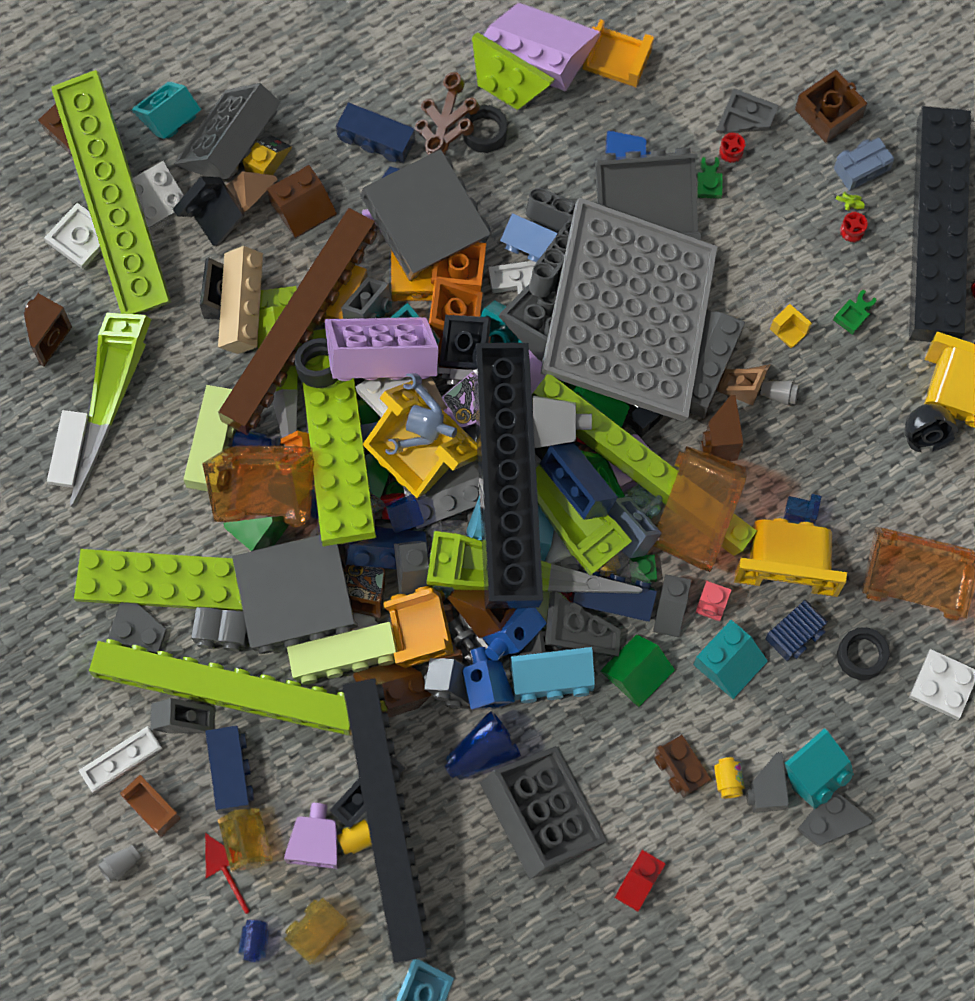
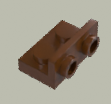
[654,735,711,798]

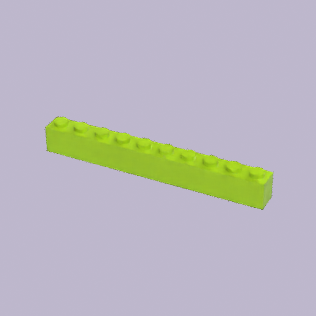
[532,374,757,556]
[89,639,350,736]

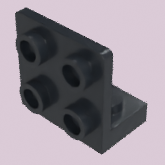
[172,176,245,246]

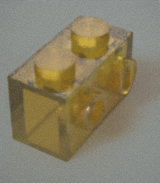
[217,808,273,872]
[284,897,348,965]

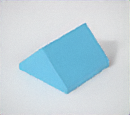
[396,959,454,1001]

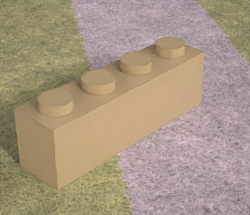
[218,246,263,354]

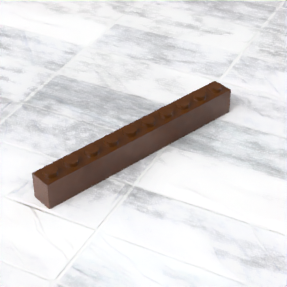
[218,208,377,435]

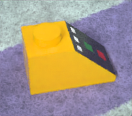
[243,135,292,175]

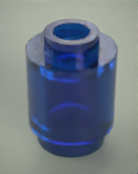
[232,430,272,459]
[238,920,270,962]

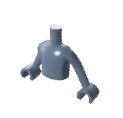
[385,373,457,455]

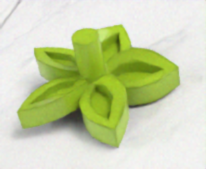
[836,191,865,211]

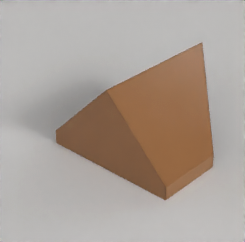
[226,172,278,212]
[717,364,771,406]

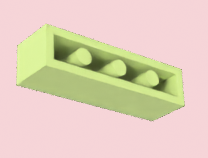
[183,385,236,493]
[287,622,398,685]

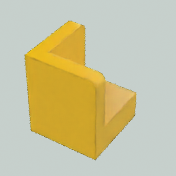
[770,304,812,348]

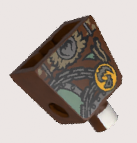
[344,565,385,618]

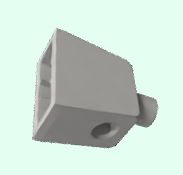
[533,396,592,448]

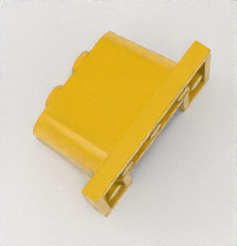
[924,332,975,428]
[363,380,478,498]
[734,518,847,597]

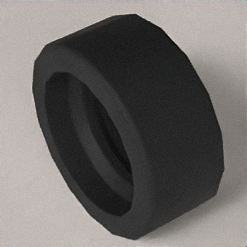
[462,104,508,153]
[295,338,338,388]
[837,627,890,680]

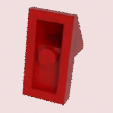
[614,850,666,912]

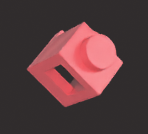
[695,581,732,622]

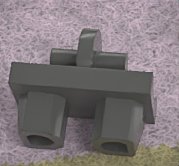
[448,614,489,665]

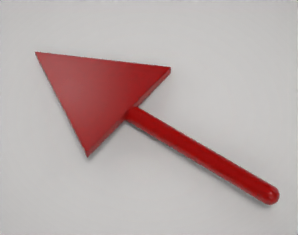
[205,833,250,914]

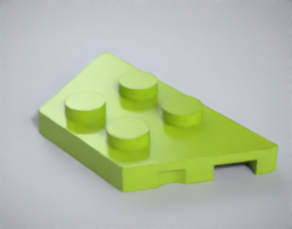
[472,32,555,110]

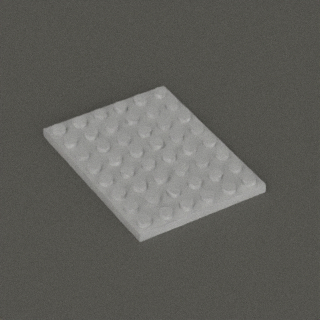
[540,197,717,422]

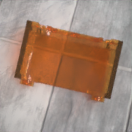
[202,446,314,527]
[653,446,747,572]
[862,527,975,621]

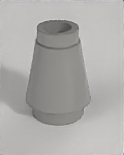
[761,381,799,406]
[98,845,141,883]

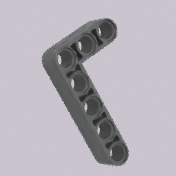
[525,188,576,297]

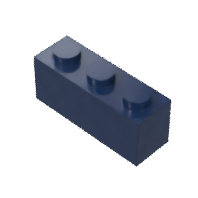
[336,102,415,163]
[540,442,618,520]
[343,527,428,569]
[570,570,657,622]
[205,725,255,815]

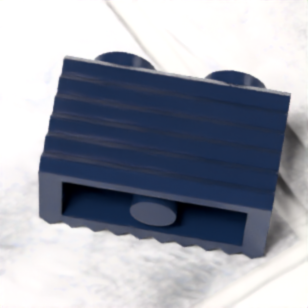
[765,599,828,661]

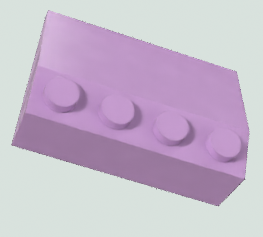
[483,2,601,91]
[325,317,438,381]

